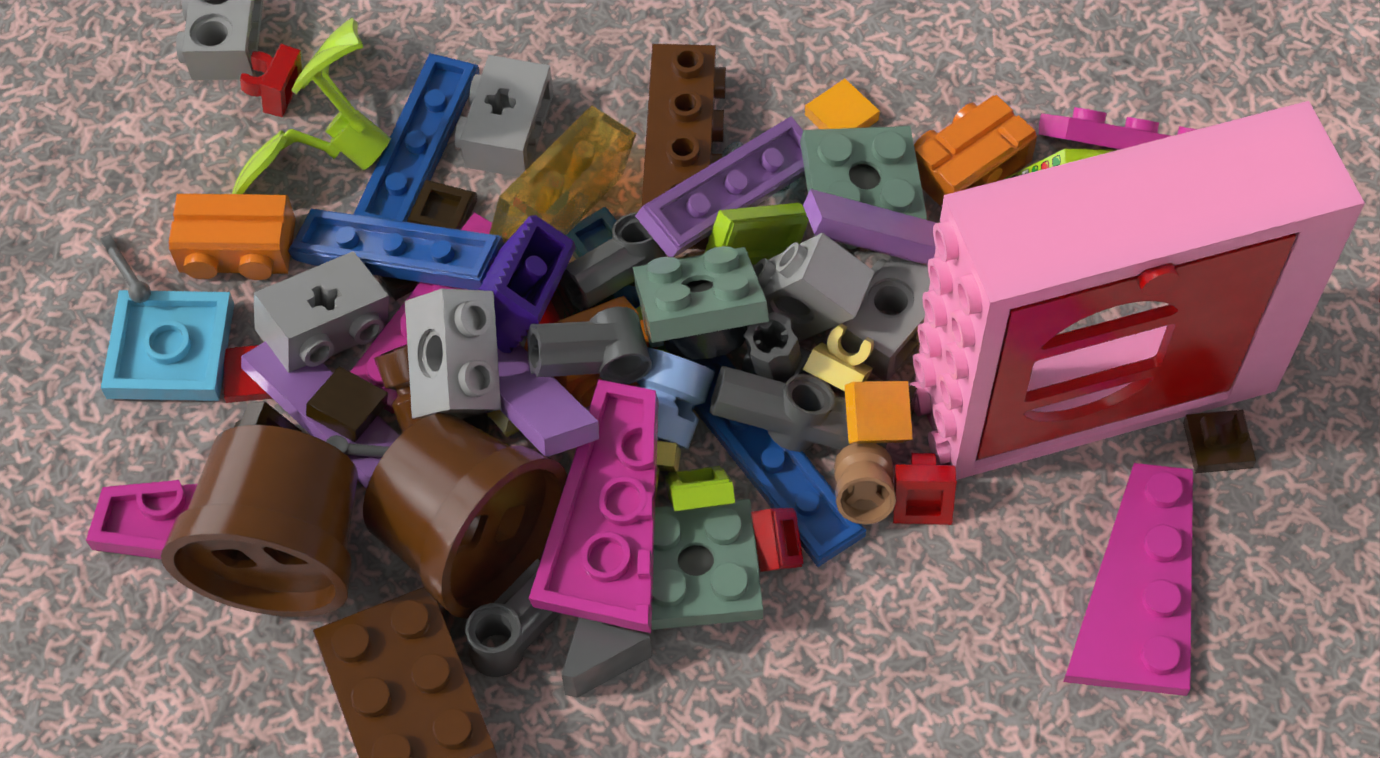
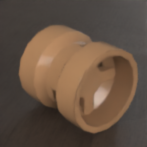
[834,443,896,524]

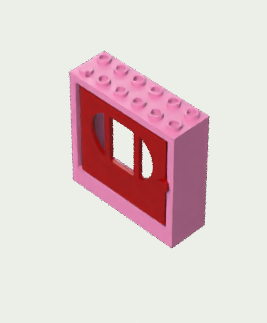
[909,101,1365,480]

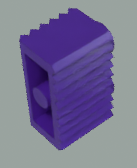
[478,215,576,353]

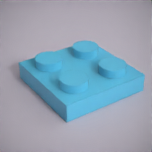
[101,290,234,401]

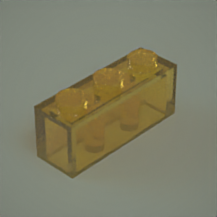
[489,105,636,243]

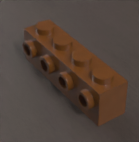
[641,44,726,250]

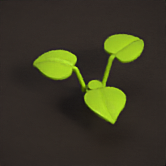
[232,18,391,194]

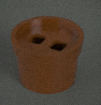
[363,413,568,619]
[161,425,358,617]

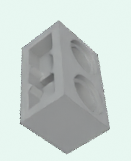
[176,0,263,81]

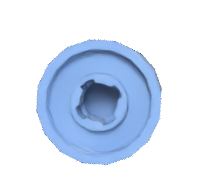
[637,347,715,449]

